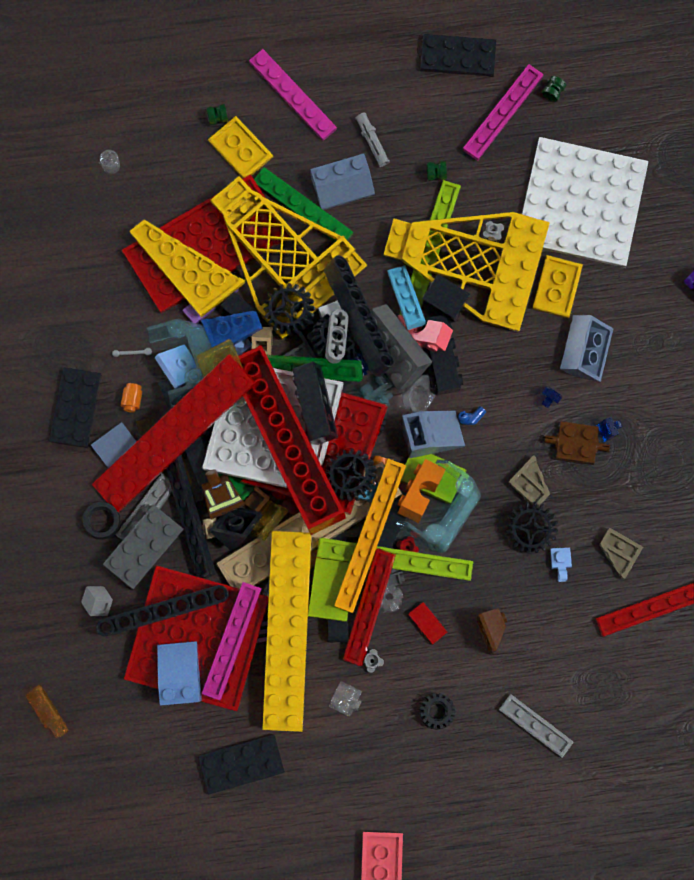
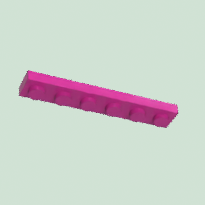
[249,49,337,141]
[463,64,544,161]
[202,582,262,700]

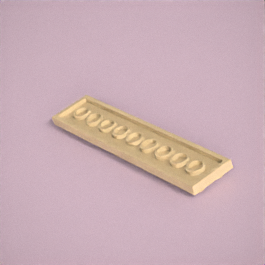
[217,462,402,589]

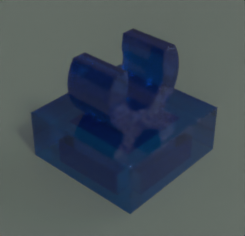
[542,386,563,408]
[597,417,623,442]

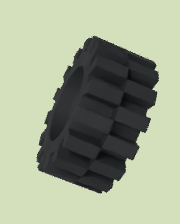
[420,693,456,730]

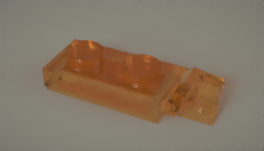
[26,684,69,738]

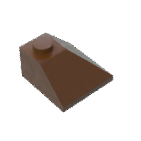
[476,608,507,655]

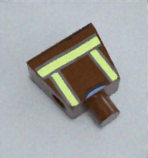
[201,469,245,520]

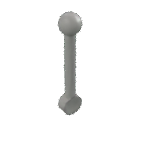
[112,348,152,357]

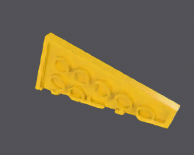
[130,220,245,318]

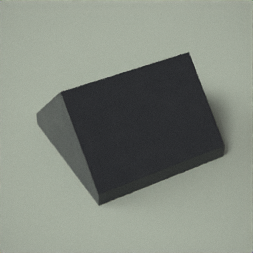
[422,274,470,322]
[210,508,263,551]

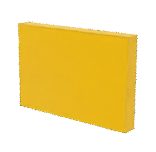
[208,116,273,178]
[532,255,583,319]

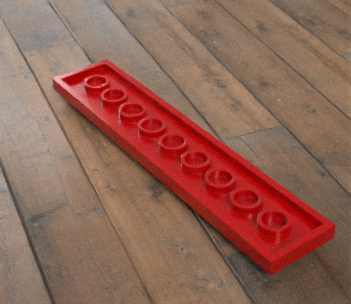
[92,354,256,513]

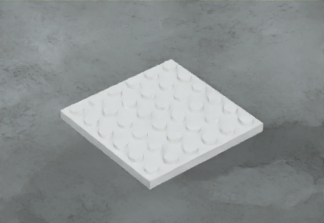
[522,137,648,268]
[203,368,344,488]

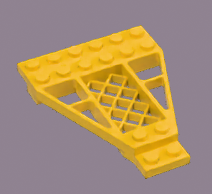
[211,176,367,340]
[383,212,550,332]

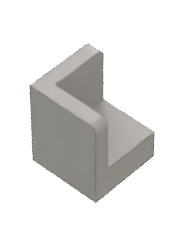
[82,586,113,616]

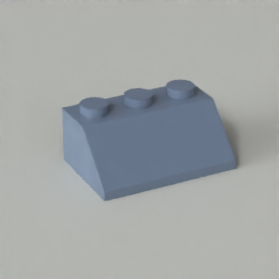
[310,154,375,210]
[560,315,613,382]

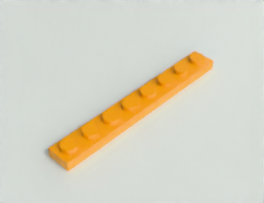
[334,459,406,613]

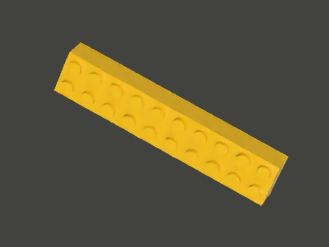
[263,531,312,732]

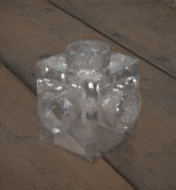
[380,584,404,613]
[329,681,362,717]

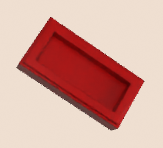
[408,602,448,645]

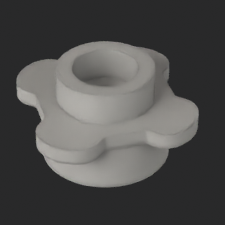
[483,221,504,241]
[363,649,384,673]

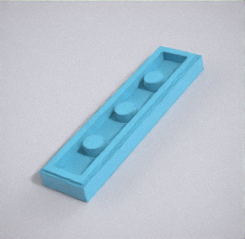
[387,265,426,330]

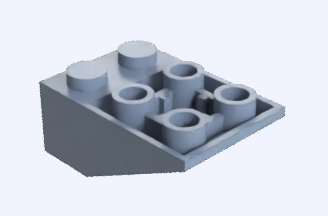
[400,411,465,458]

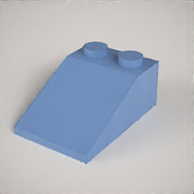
[157,641,202,705]

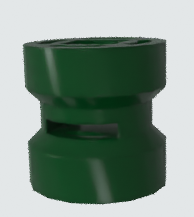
[542,76,567,102]
[206,104,228,126]
[427,161,447,181]

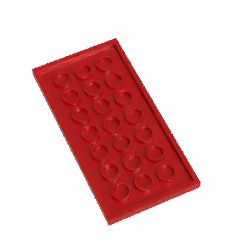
[122,174,290,314]

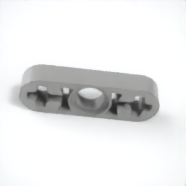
[325,309,348,363]

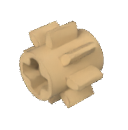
[202,518,217,539]

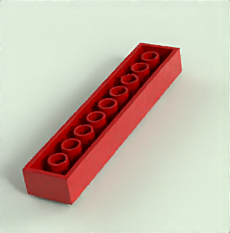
[235,345,346,535]

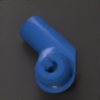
[458,406,486,425]

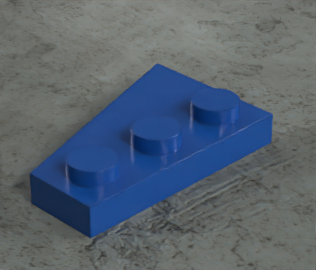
[201,311,263,354]

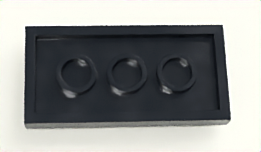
[420,34,496,77]
[49,367,102,448]
[198,734,285,795]

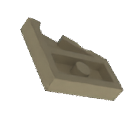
[508,455,550,508]
[599,528,643,580]

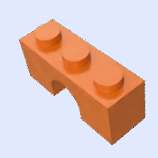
[397,459,446,523]

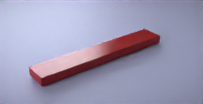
[343,548,396,666]
[596,583,694,637]

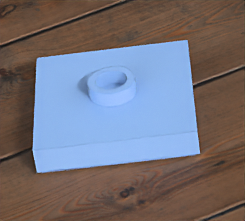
[155,344,205,389]

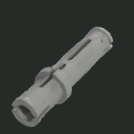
[355,112,390,167]

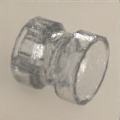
[100,150,120,174]

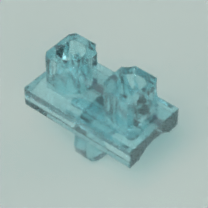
[360,374,395,407]

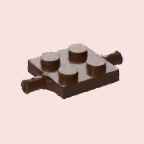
[544,421,610,465]

